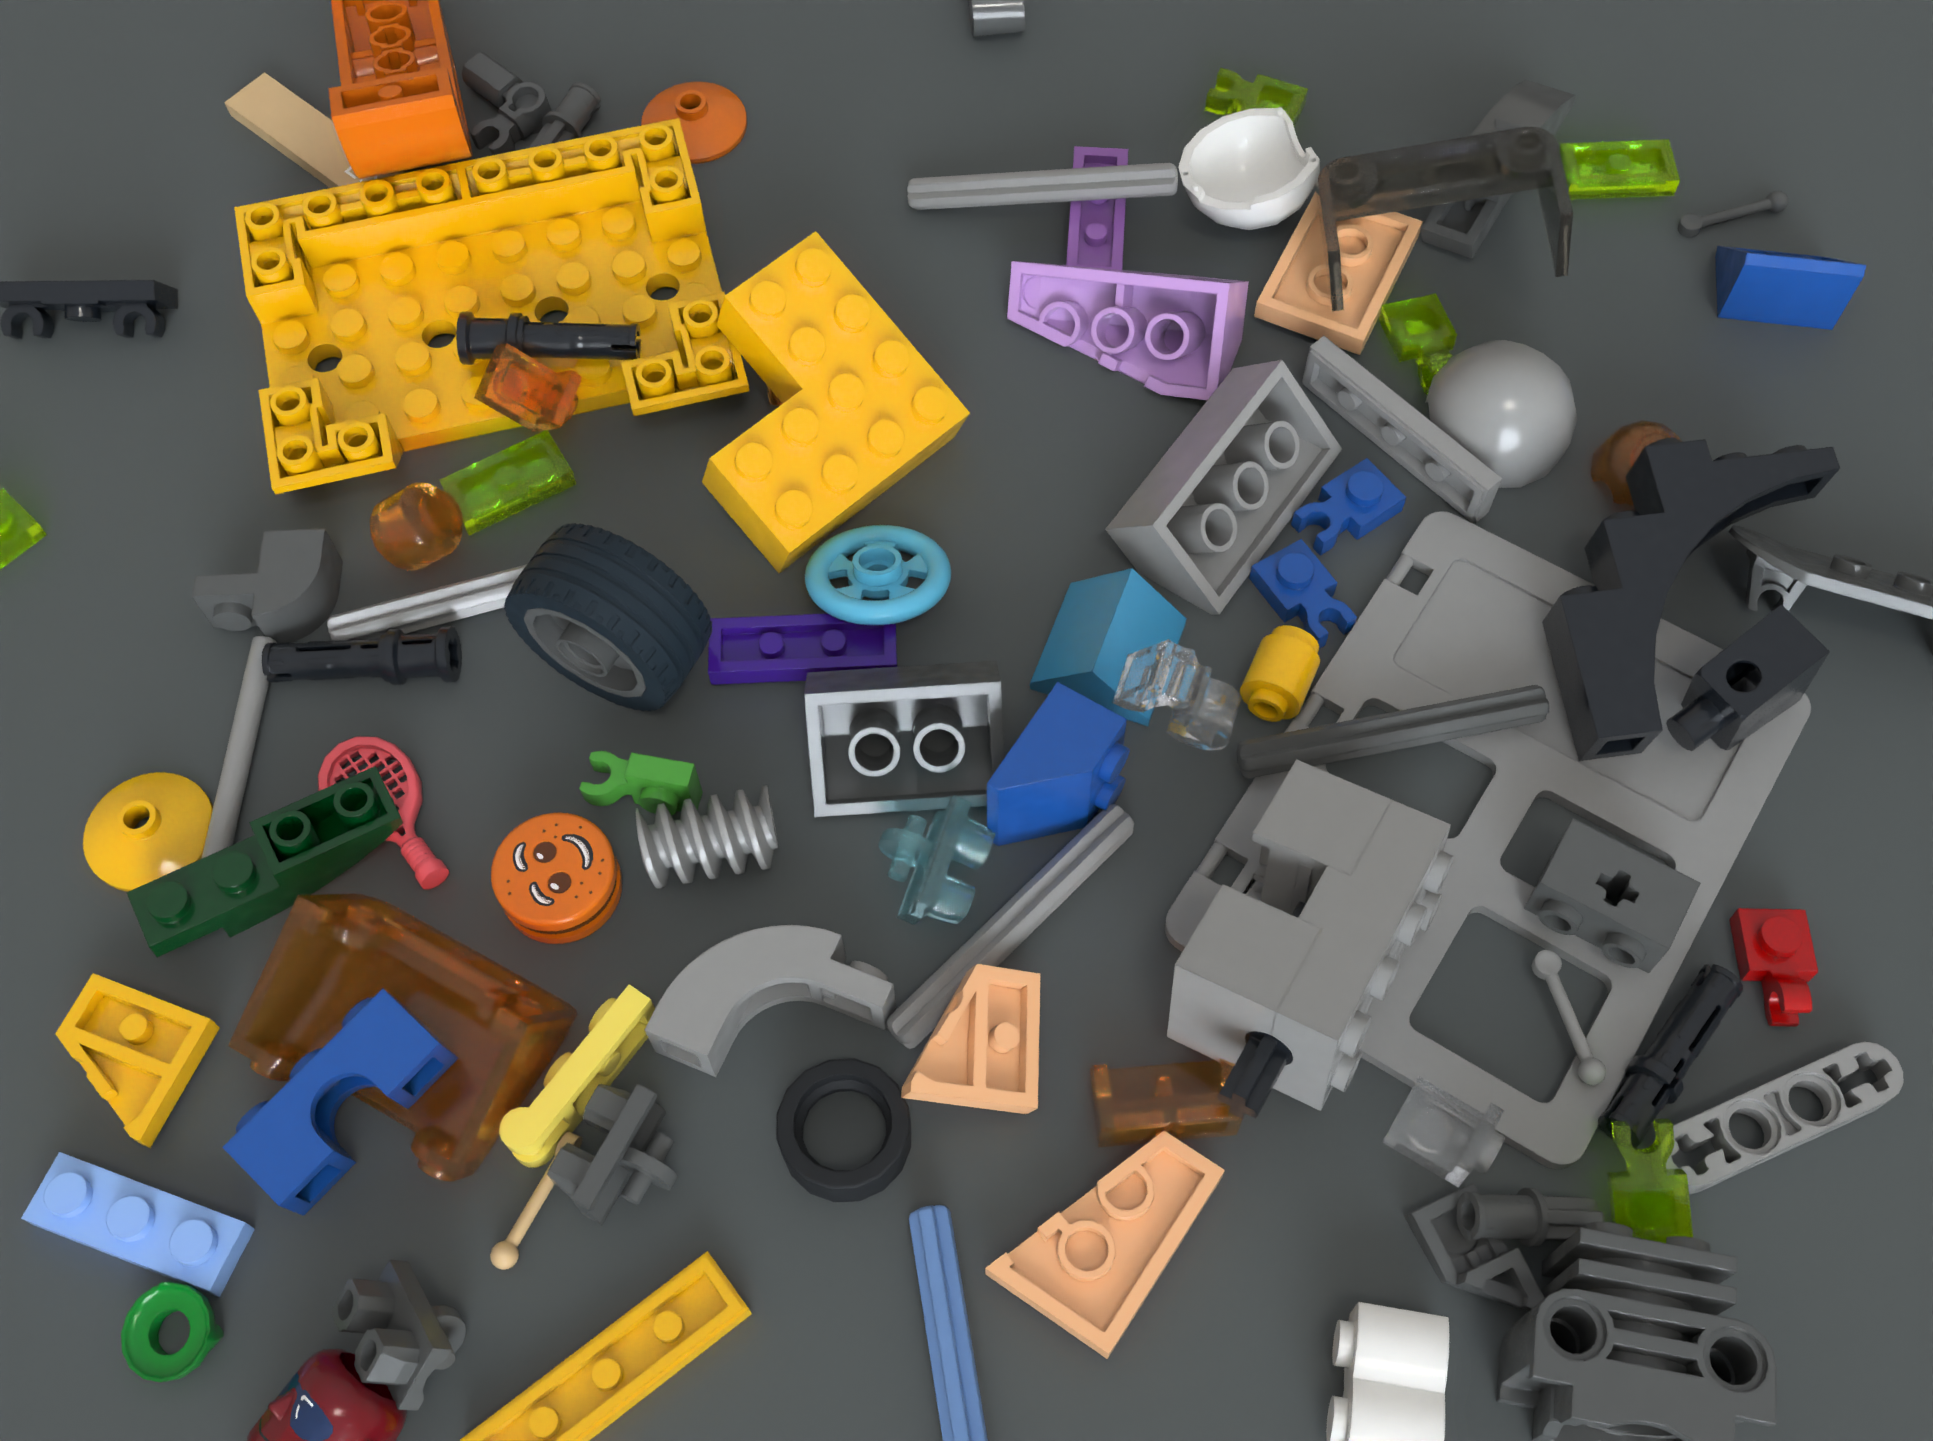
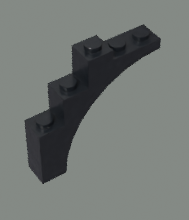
[1542,438,1840,761]

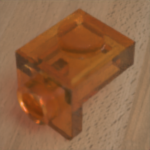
[474,343,582,432]

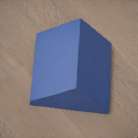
[1715,246,1866,330]

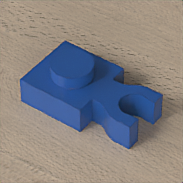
[1291,458,1406,556]
[1249,539,1357,649]

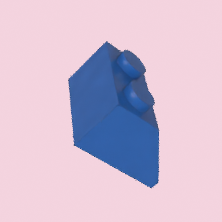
[987,682,1130,846]

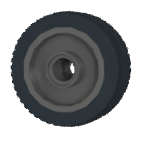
[504,523,712,711]

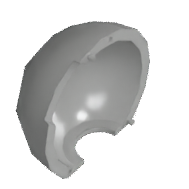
[1425,340,1577,488]

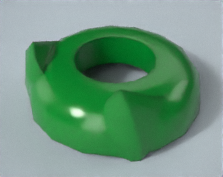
[121,1281,224,1382]

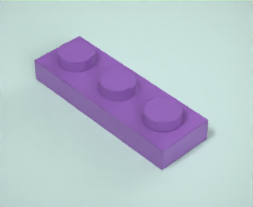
[1066,146,1128,270]

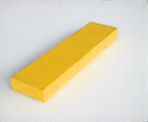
[460,1251,752,1441]

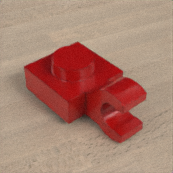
[1729,908,1818,1027]

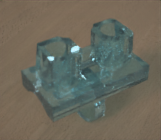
[878,795,995,925]

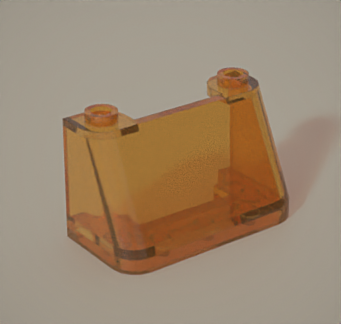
[228,893,578,1181]

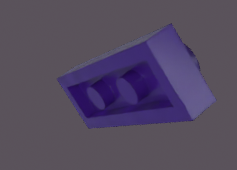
[708,613,898,685]

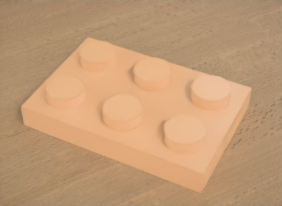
[1254,185,1423,355]

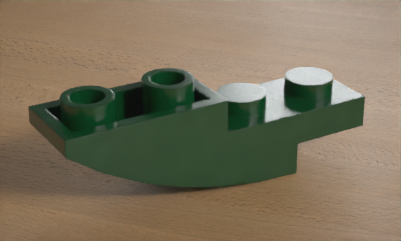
[127,766,403,958]

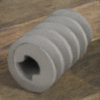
[636,785,779,888]

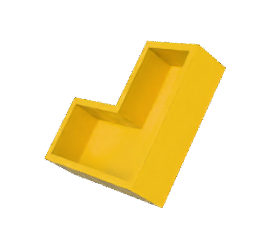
[702,231,970,573]

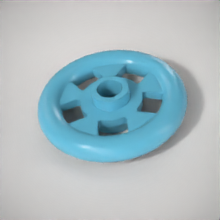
[805,525,951,626]

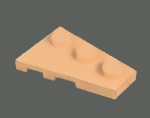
[985,1131,1225,1359]

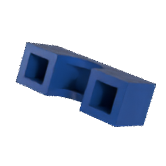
[223,988,459,1216]

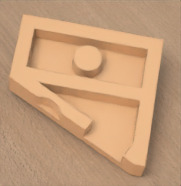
[901,964,1040,1114]

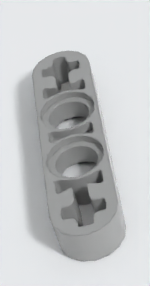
[1649,1041,1904,1195]

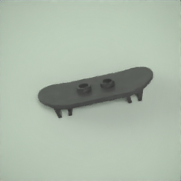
[1728,525,1933,655]

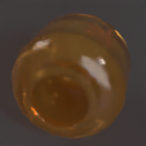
[369,482,463,571]

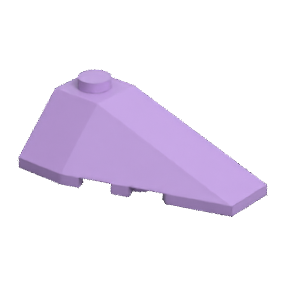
[1007,261,1249,401]

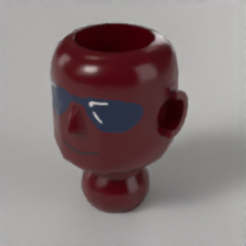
[247,1349,407,1441]

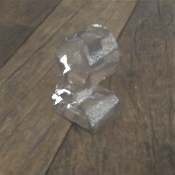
[1112,639,1241,751]

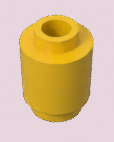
[1240,625,1320,722]

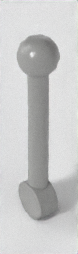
[1531,950,1606,1085]

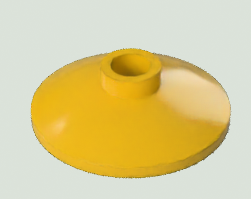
[83,772,213,892]

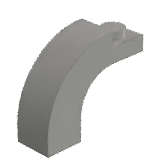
[645,925,896,1077]

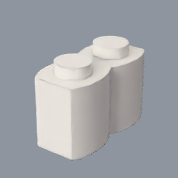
[1326,1302,1449,1441]

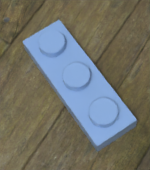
[21,1152,255,1297]

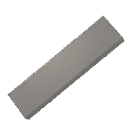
[1302,336,1502,524]

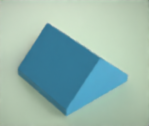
[1030,568,1187,726]

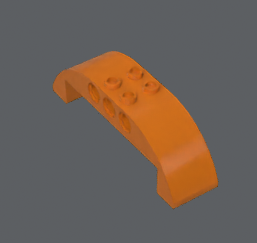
[328,0,473,179]

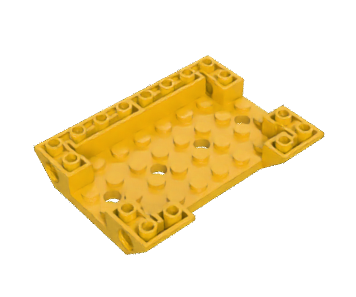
[234,118,750,494]

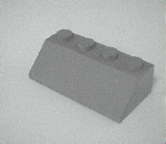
[1105,360,1342,615]

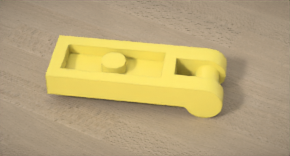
[499,984,655,1168]

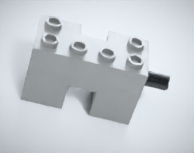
[1167,759,1454,1119]

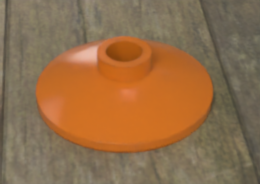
[641,82,747,164]

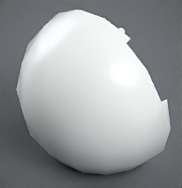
[1178,107,1320,230]

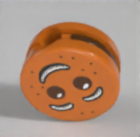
[491,812,622,944]

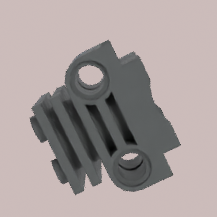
[1496,1222,1777,1441]

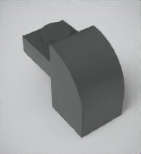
[192,528,343,643]

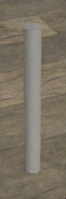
[201,636,277,859]

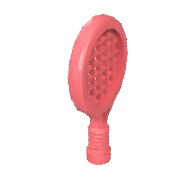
[318,736,449,890]

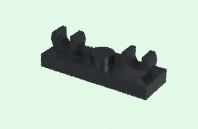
[0,280,178,339]

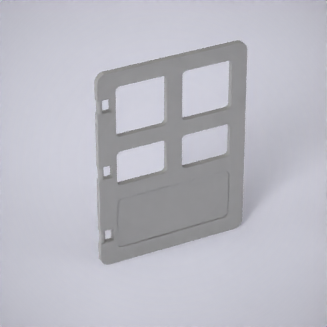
[1165,511,1811,1169]

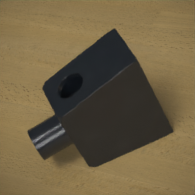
[1666,604,1830,751]

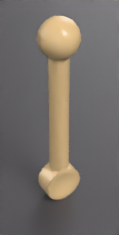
[490,1131,582,1270]

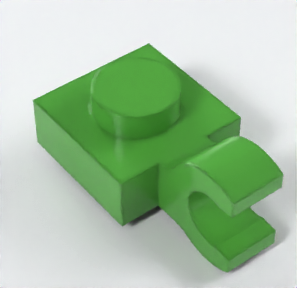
[579,751,703,815]

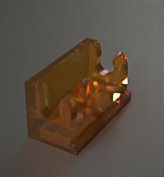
[1089,1058,1244,1147]

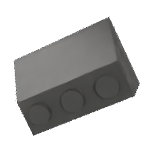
[804,660,1005,817]

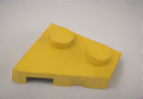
[55,973,220,1148]

